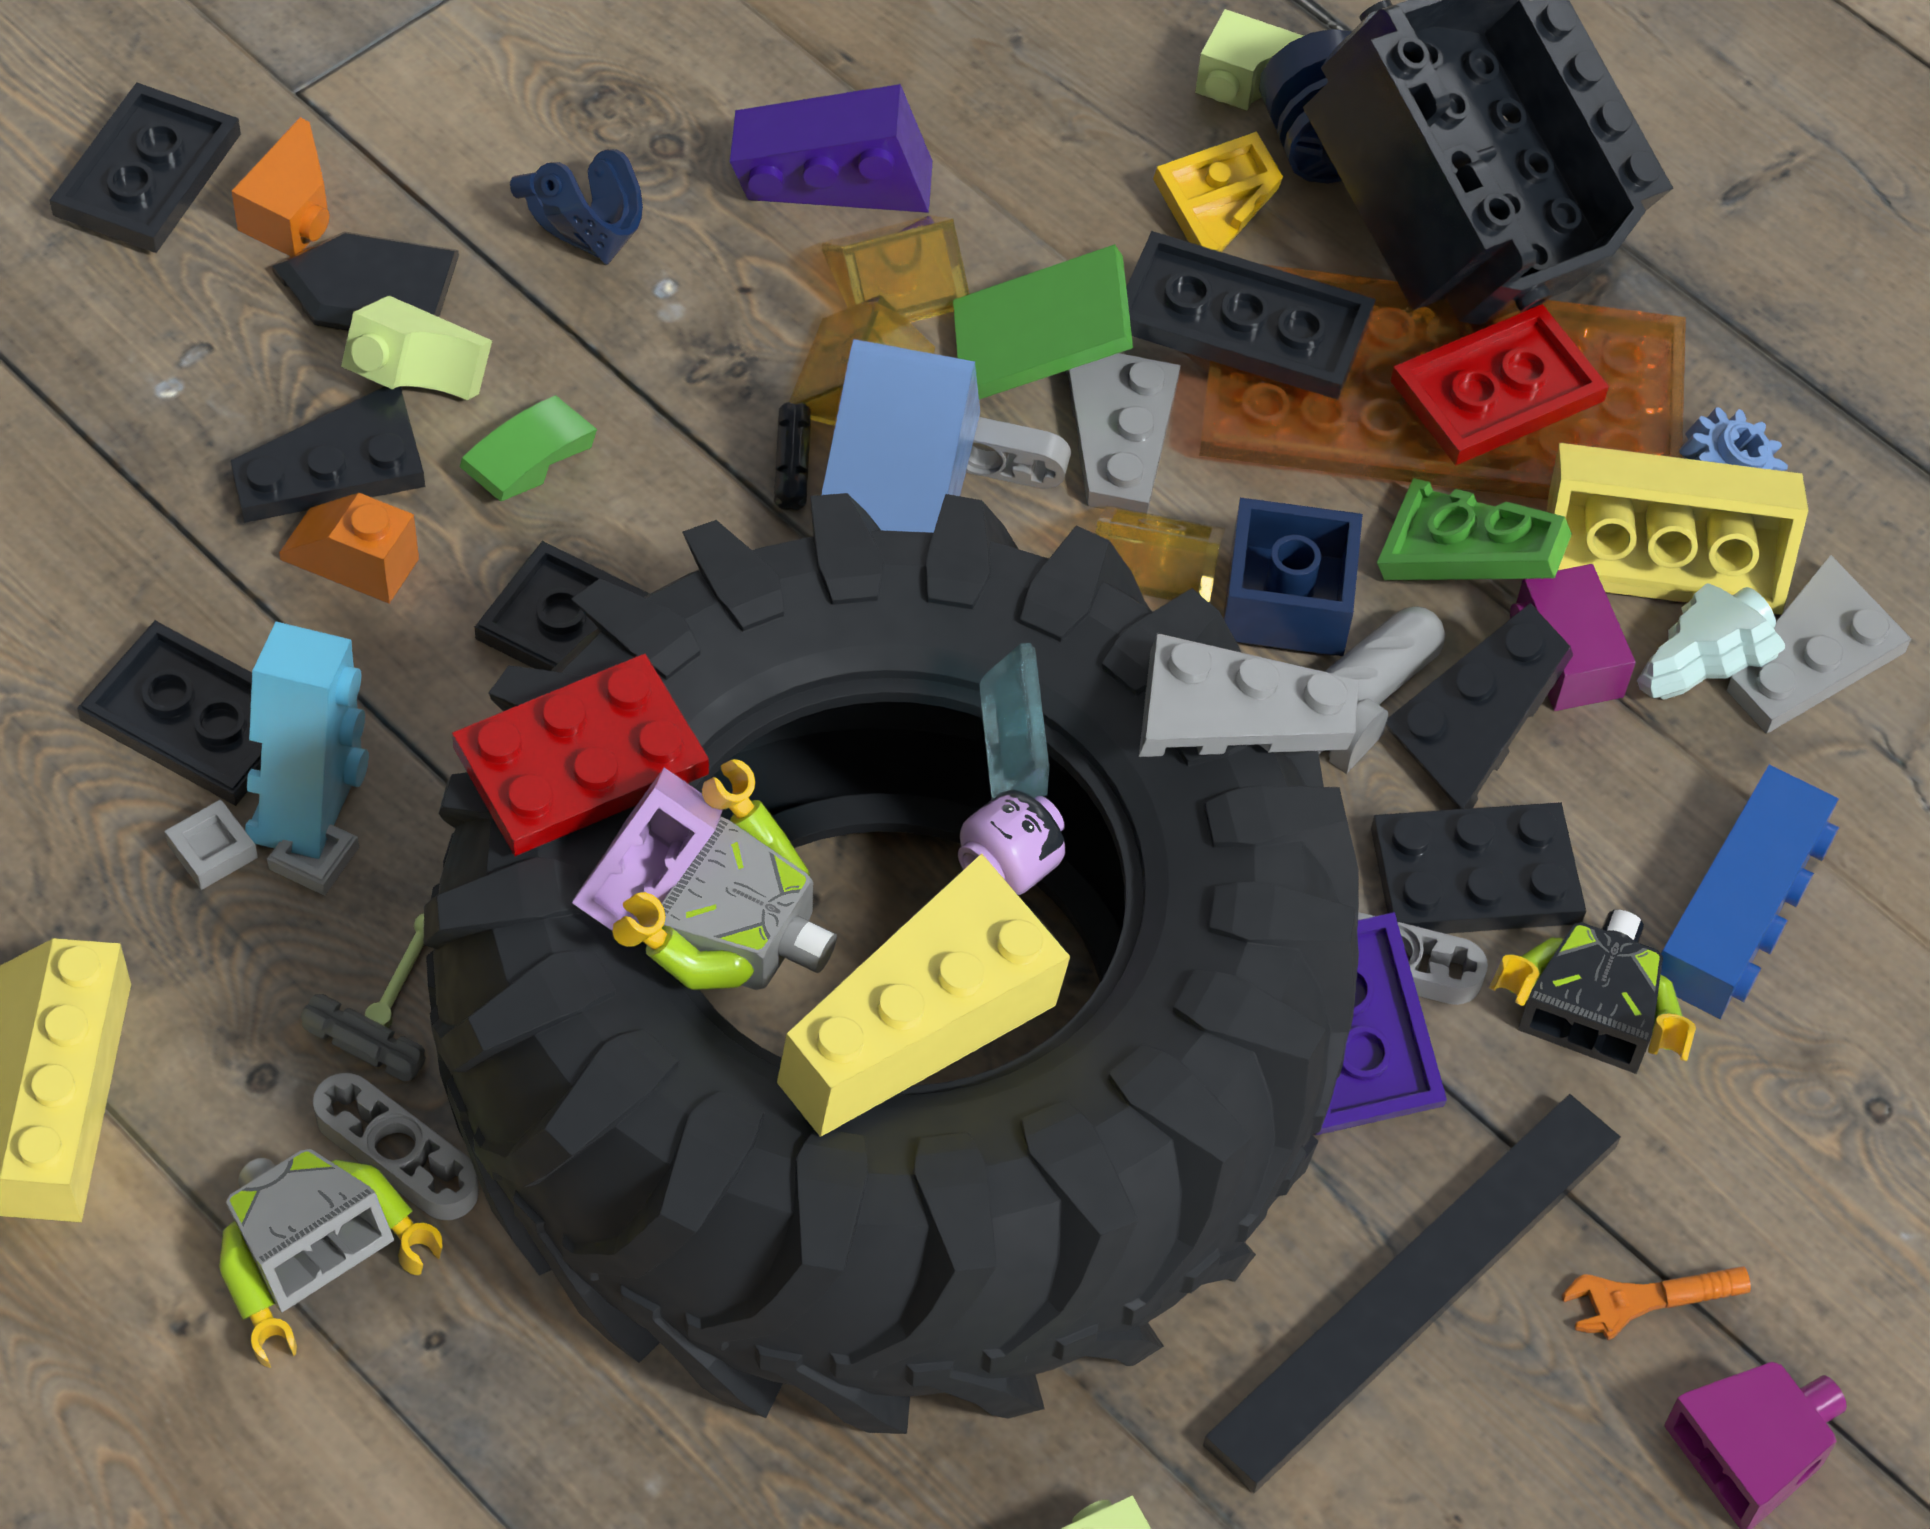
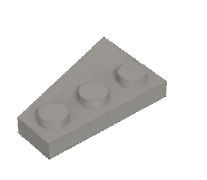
[1065,353,1181,518]
[1726,555,1911,734]
[1139,633,1359,757]

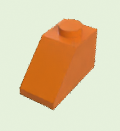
[231,117,330,256]
[279,493,419,604]

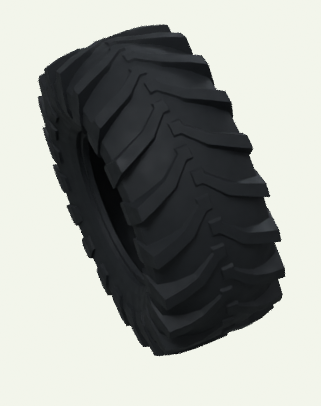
[424,493,1359,1434]

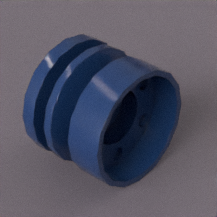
[1259,29,1352,184]

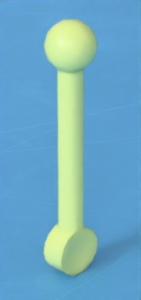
[365,913,424,1028]

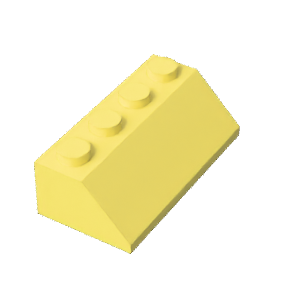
[1547,443,1808,615]
[0,938,131,1222]

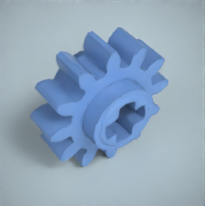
[1679,407,1788,471]

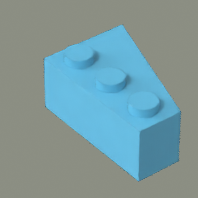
[245,622,369,859]

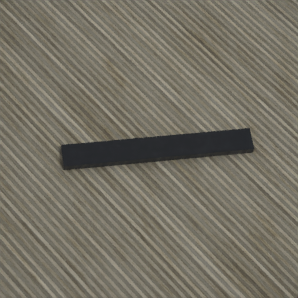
[1203,1094,1621,1493]

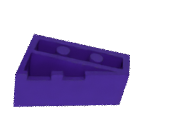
[730,84,933,213]

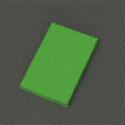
[953,244,1133,400]

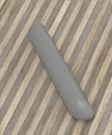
[1318,606,1446,754]

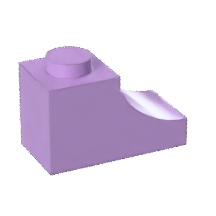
[572,767,723,930]

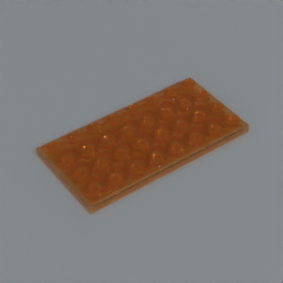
[1199,264,1686,500]

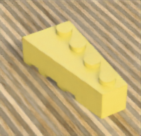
[777,853,1070,1137]

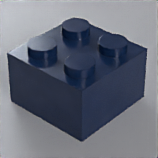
[1223,497,1363,656]

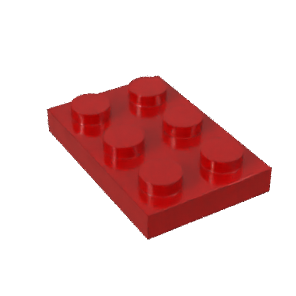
[1390,304,1609,466]
[452,654,709,856]

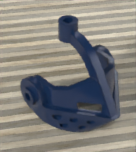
[510,149,643,265]

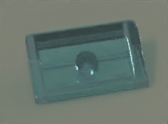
[979,643,1049,799]

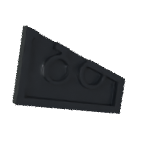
[230,386,425,523]
[1386,603,1573,809]

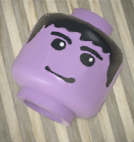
[958,789,1065,895]

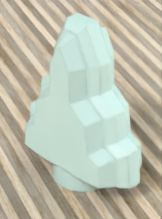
[1637,583,1785,700]

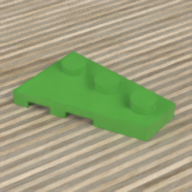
[1377,478,1572,580]

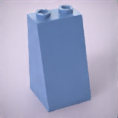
[821,339,980,533]

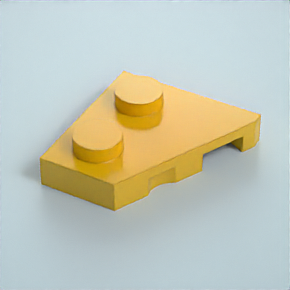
[1153,131,1283,252]

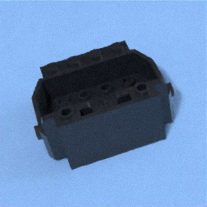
[1303,0,1673,326]

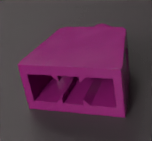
[1664,1362,1847,1529]

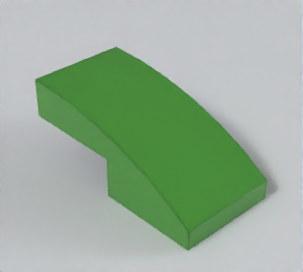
[459,395,597,501]

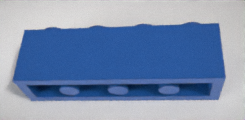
[1661,764,1839,1019]

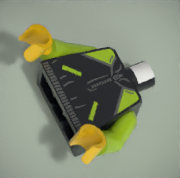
[1489,910,1696,1074]

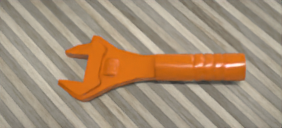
[1562,1266,1751,1341]

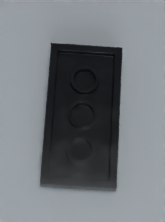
[1126,231,1376,400]

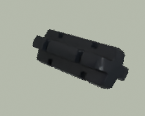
[774,402,811,510]

